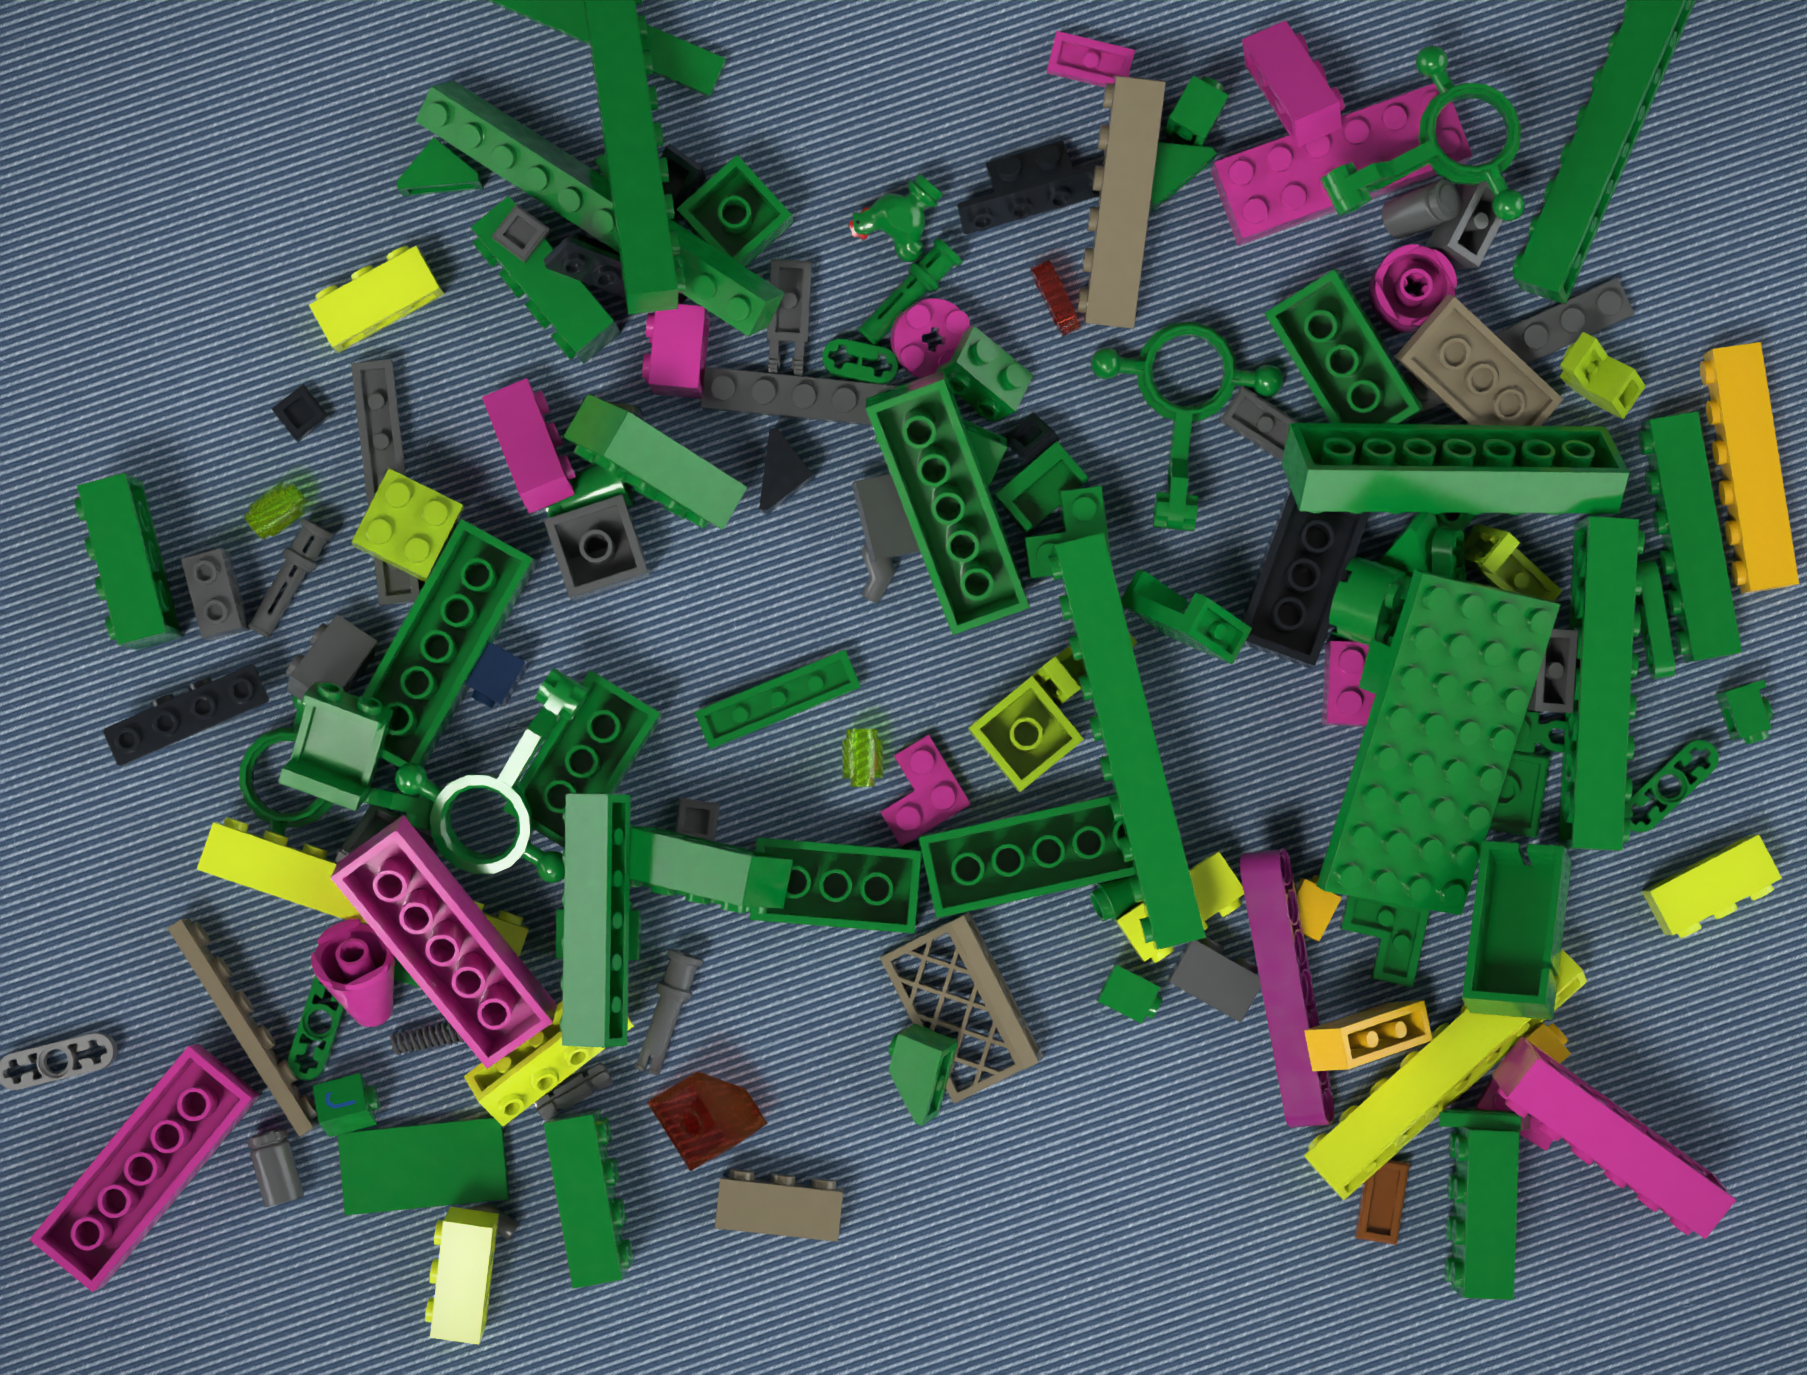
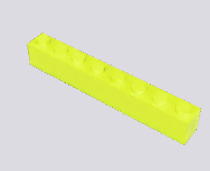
[197,817,529,957]
[1304,948,1587,1201]

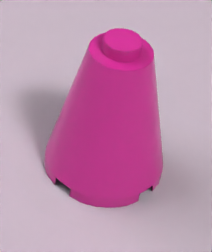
[311,919,395,1027]

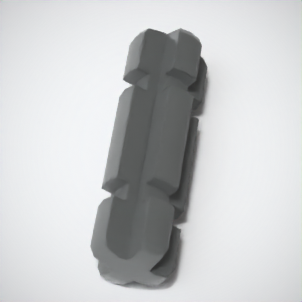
[534,1063,612,1120]

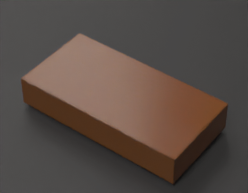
[1355,1160,1409,1245]

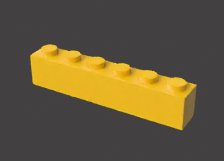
[1700,342,1799,594]

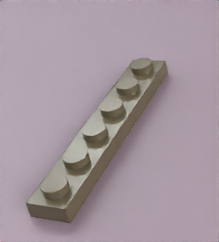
[167,918,320,1137]

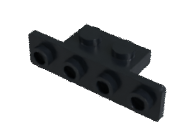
[957,141,1103,234]
[544,232,688,304]
[103,665,270,766]

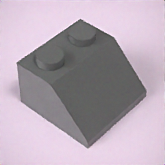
[544,495,651,601]

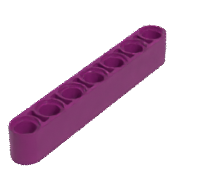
[1240,849,1334,1128]

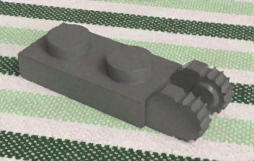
[767,259,812,375]

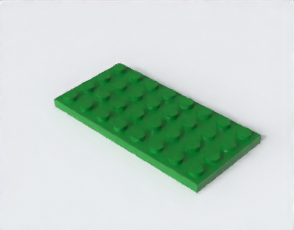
[1316,569,1560,915]

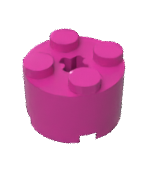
[1369,244,1457,333]

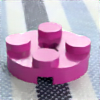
[890,298,971,378]

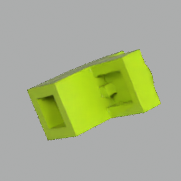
[1559,332,1646,419]

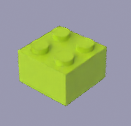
[351,468,463,582]
[968,676,1084,792]

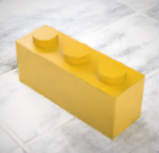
[1304,1000,1432,1071]

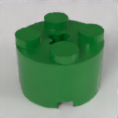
[1329,556,1412,646]

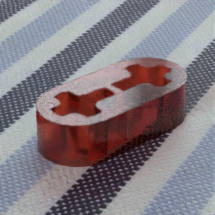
[1030,259,1081,337]

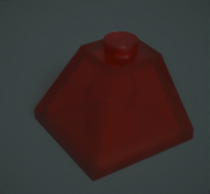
[647,1071,768,1171]

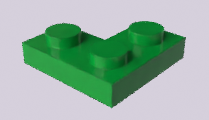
[1340,895,1430,987]

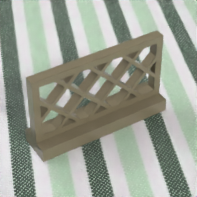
[880,912,1044,1104]

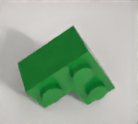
[1023,486,1112,578]

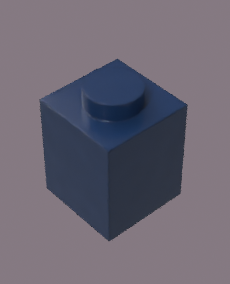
[465,642,529,708]

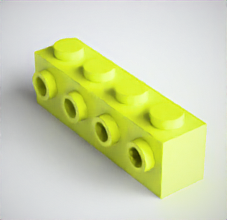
[464,1000,634,1126]

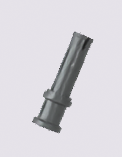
[247,517,335,639]
[634,949,704,1075]

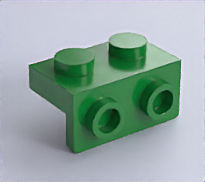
[935,326,1033,422]

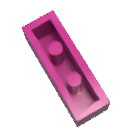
[1242,20,1345,147]
[482,378,576,514]

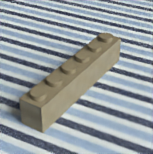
[1077,75,1166,329]

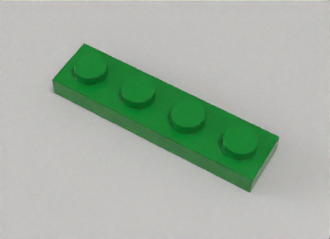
[695,650,861,750]

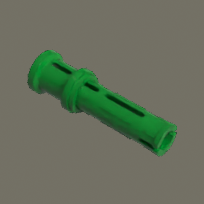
[856,237,963,346]

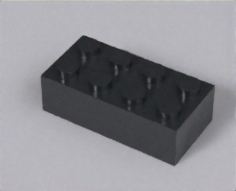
[1241,487,1370,669]

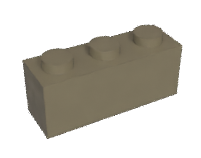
[715,1169,844,1242]

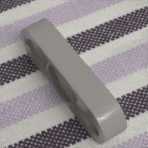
[0,1032,118,1090]

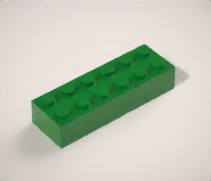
[865,370,1030,635]
[362,519,538,768]
[919,795,1136,918]

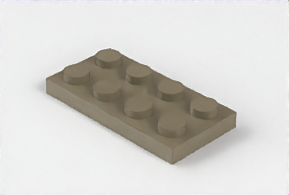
[1395,294,1563,426]

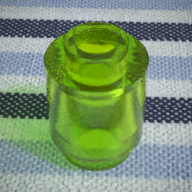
[244,481,307,540]
[842,729,883,787]

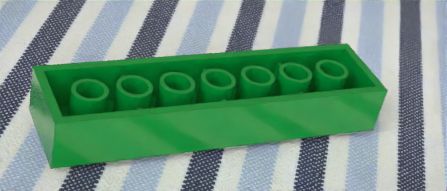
[1282,423,1629,516]
[1558,516,1645,851]

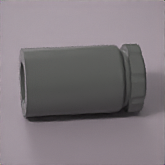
[1382,179,1462,239]
[246,1128,305,1208]

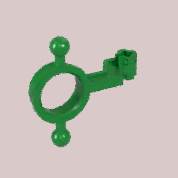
[1320,45,1525,221]
[1090,321,1284,532]
[395,668,590,883]
[239,695,434,836]

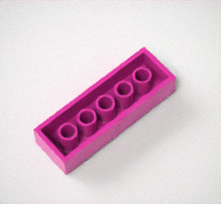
[1210,83,1473,246]
[330,815,557,1069]
[1492,1036,1736,1239]
[29,1043,261,1292]

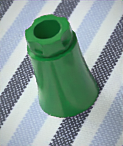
[545,464,635,518]

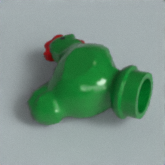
[848,173,943,262]

